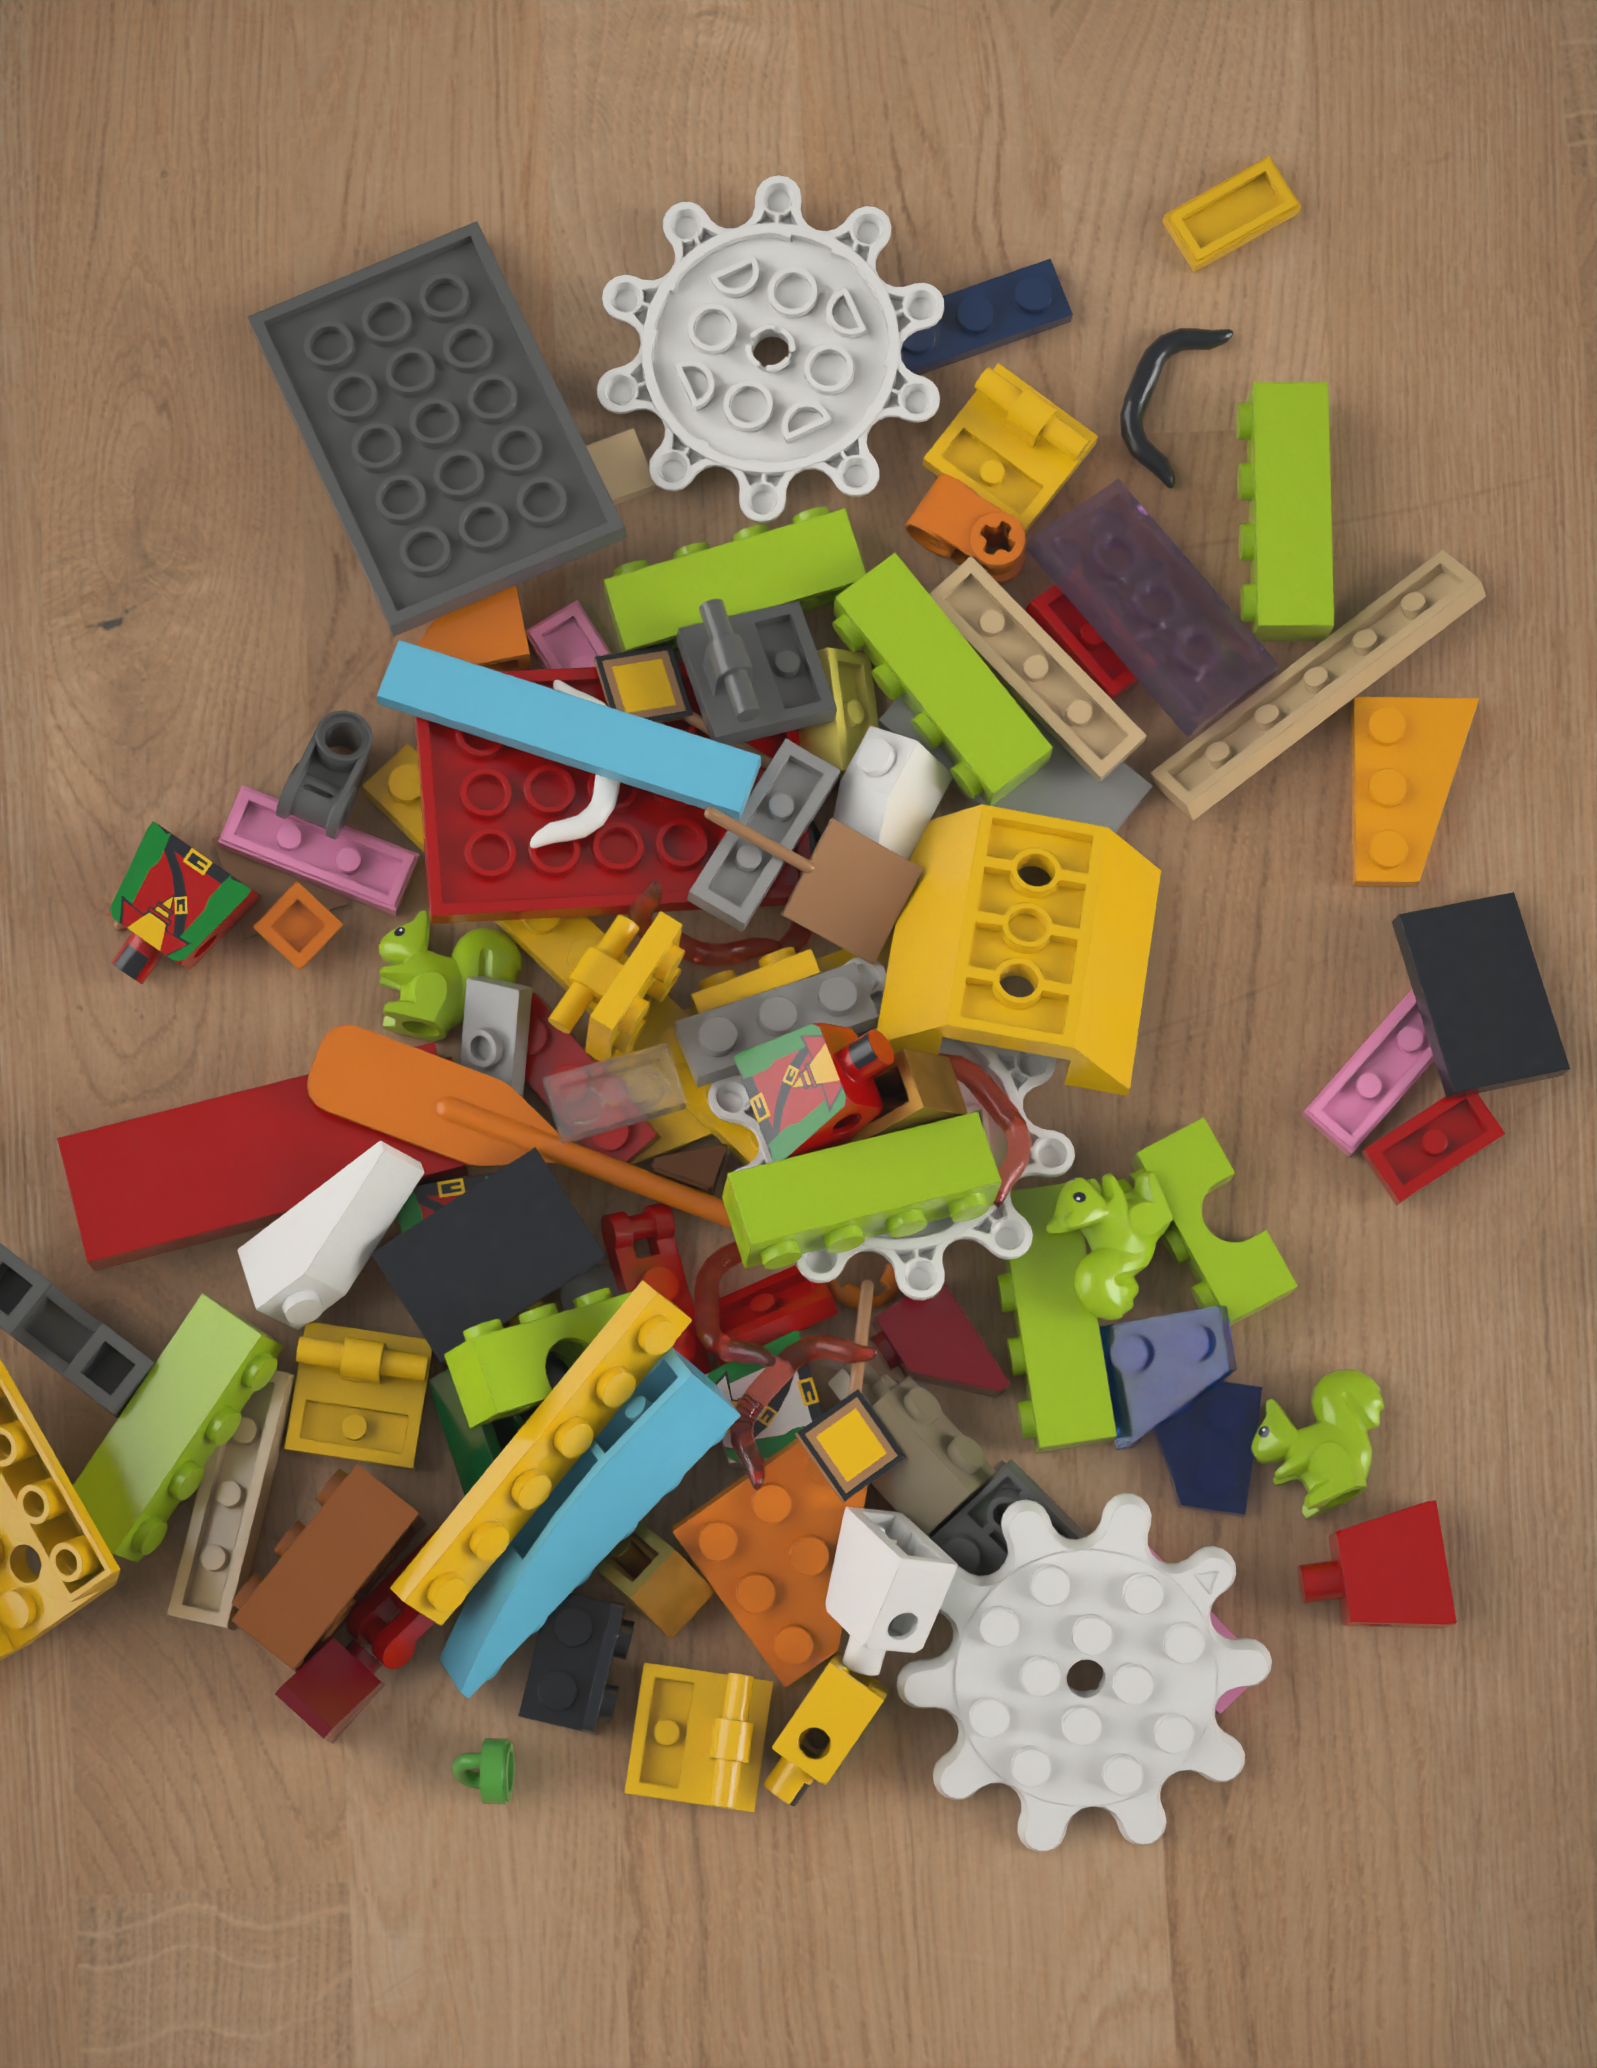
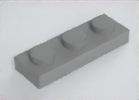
[687,739,841,932]
[674,962,879,1088]

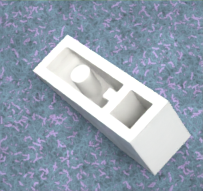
[833,726,953,860]
[237,1141,425,1330]

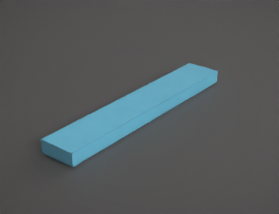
[377,640,761,821]

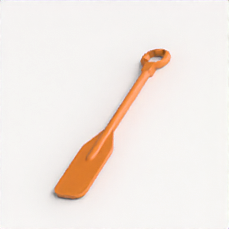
[307,1024,900,1309]

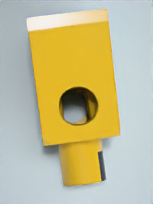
[763,1652,891,1806]

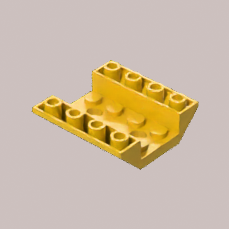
[877,804,1161,1096]
[0,1359,120,1661]

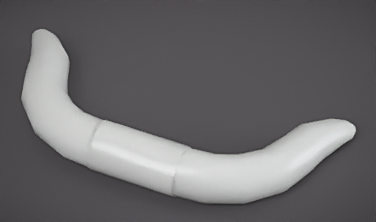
[530,680,620,848]

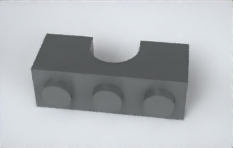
[0,1243,155,1419]

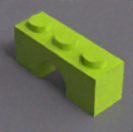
[1128,1117,1298,1330]
[444,1288,632,1428]

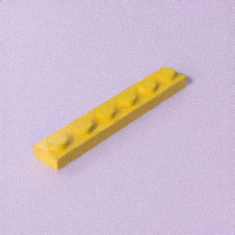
[390,1280,692,1626]

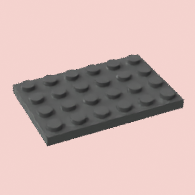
[248,221,627,637]

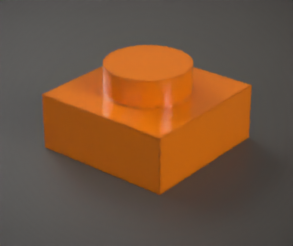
[253,881,343,971]

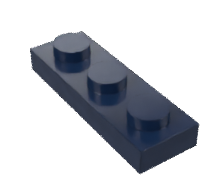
[901,258,1073,375]

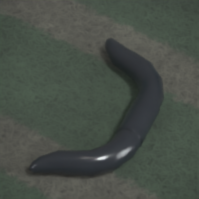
[1120,328,1233,489]

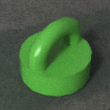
[452,1738,515,1805]

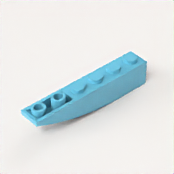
[439,1347,741,1699]

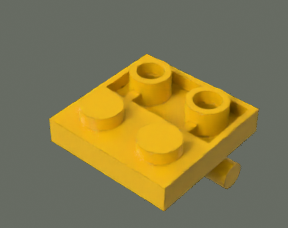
[922,363,1098,534]
[548,911,685,1065]
[284,1322,434,1471]
[624,1662,773,1813]

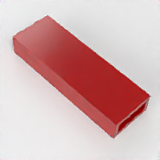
[57,1042,469,1271]

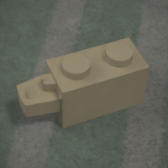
[828,1360,997,1535]

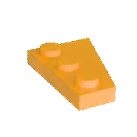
[1351,697,1479,887]

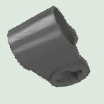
[276,710,373,840]

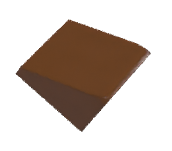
[651,1144,728,1195]

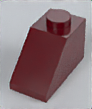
[869,1283,1010,1398]
[275,1638,385,1744]

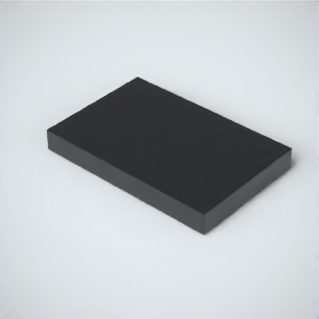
[1392,892,1570,1099]
[371,1147,607,1364]

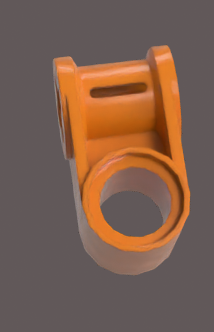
[904,474,1025,585]

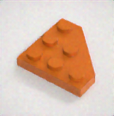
[671,1438,868,1688]

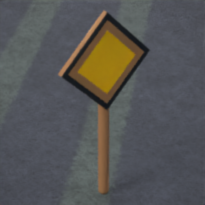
[594,645,773,769]
[795,1280,905,1503]

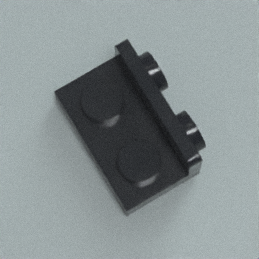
[518,1593,635,1735]

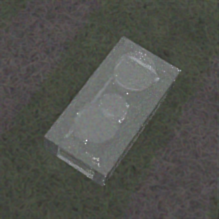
[543,1043,686,1144]

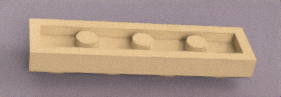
[929,556,1147,783]
[167,1370,296,1631]

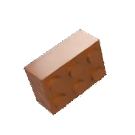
[231,1464,425,1672]

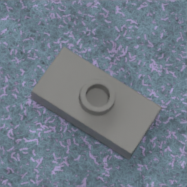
[460,975,532,1098]

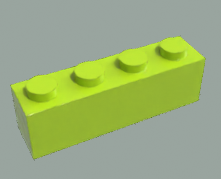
[1236,382,1334,641]
[604,507,866,652]
[832,552,1053,806]
[722,1111,1002,1269]
[996,1182,1117,1454]
[73,1293,284,1563]

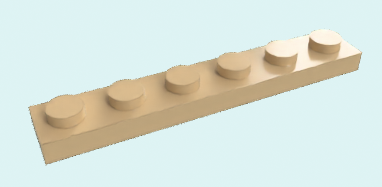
[1150,549,1486,821]

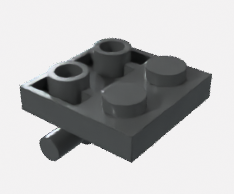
[676,599,837,745]
[928,1459,1089,1576]

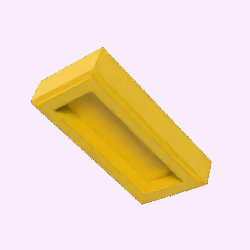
[1162,156,1302,273]

